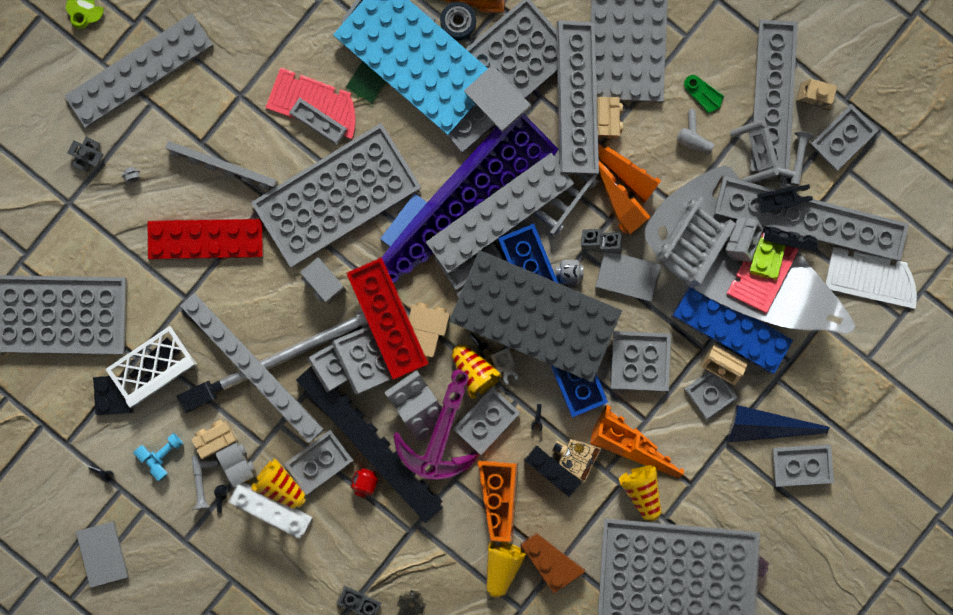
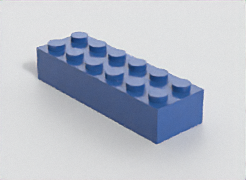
[671,286,793,374]

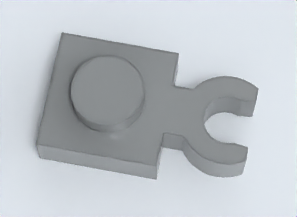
[491,348,518,384]

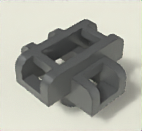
[67,137,104,172]

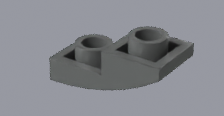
[581,229,623,253]
[336,585,381,615]

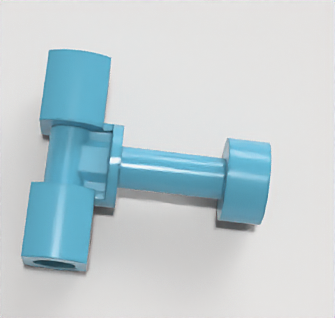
[133,433,183,481]

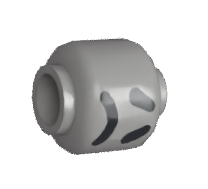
[556,260,583,285]

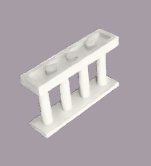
[229,482,313,538]

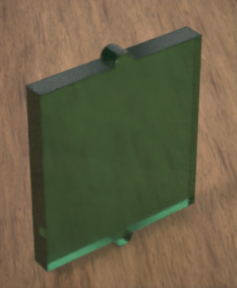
[346,62,386,104]

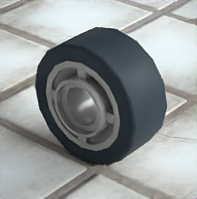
[440,2,476,40]

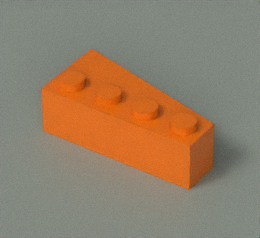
[477,460,518,542]

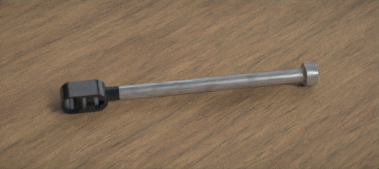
[176,309,369,414]

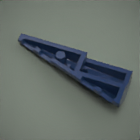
[727,405,830,442]

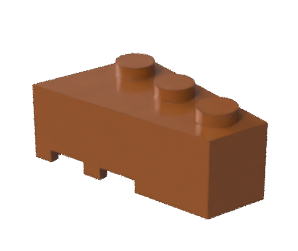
[521,532,586,593]

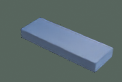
[380,193,427,246]

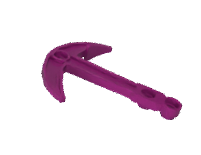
[394,370,480,480]

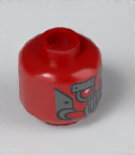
[350,468,378,498]

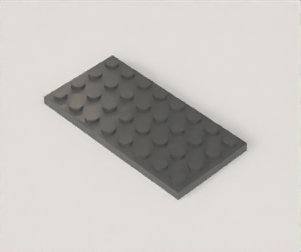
[449,250,622,382]

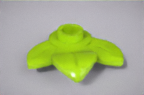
[66,0,104,29]

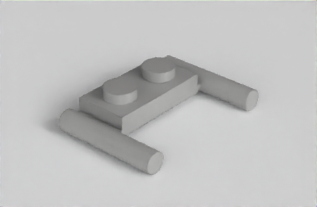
[730,119,779,183]

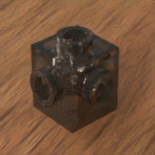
[397,590,426,615]

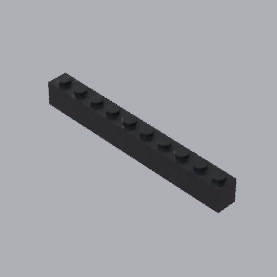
[296,366,443,523]

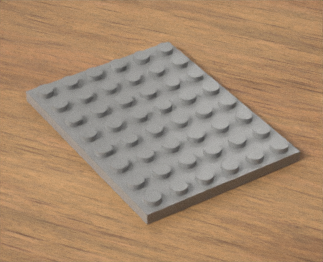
[598,518,760,615]

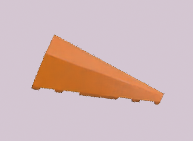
[598,141,661,203]
[590,405,684,478]

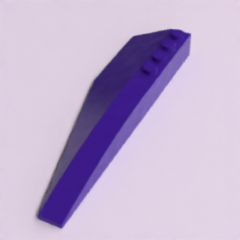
[382,114,559,283]

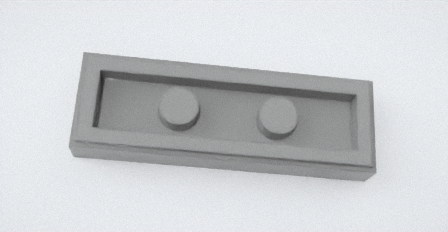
[289,97,348,145]

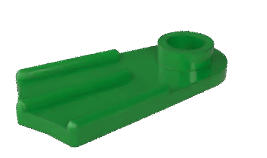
[684,75,724,114]

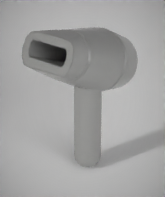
[677,109,714,155]

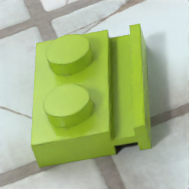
[749,237,786,281]

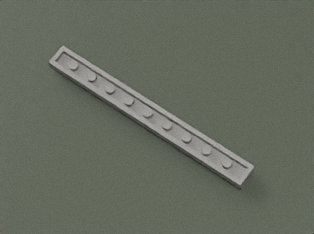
[181,293,324,443]

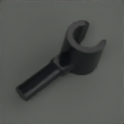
[469,332,491,357]
[531,404,543,431]
[88,465,114,482]
[214,485,227,513]

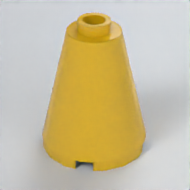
[487,541,526,598]

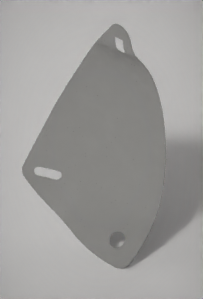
[645,166,855,333]

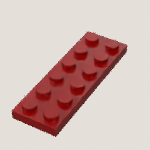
[147,219,263,260]
[346,257,429,379]

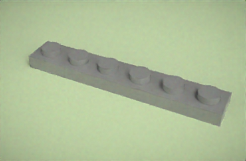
[165,141,278,190]

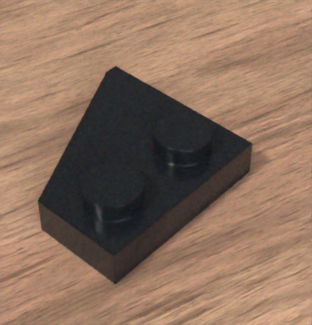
[93,376,134,415]

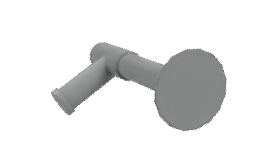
[776,131,814,186]
[192,455,219,510]

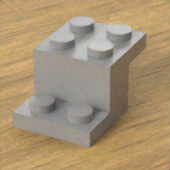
[385,370,442,442]

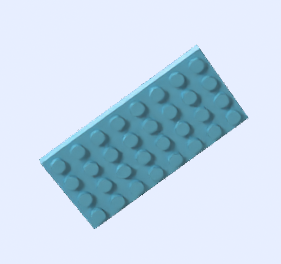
[333,0,488,135]

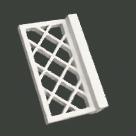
[106,326,197,408]

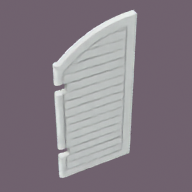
[825,246,917,309]

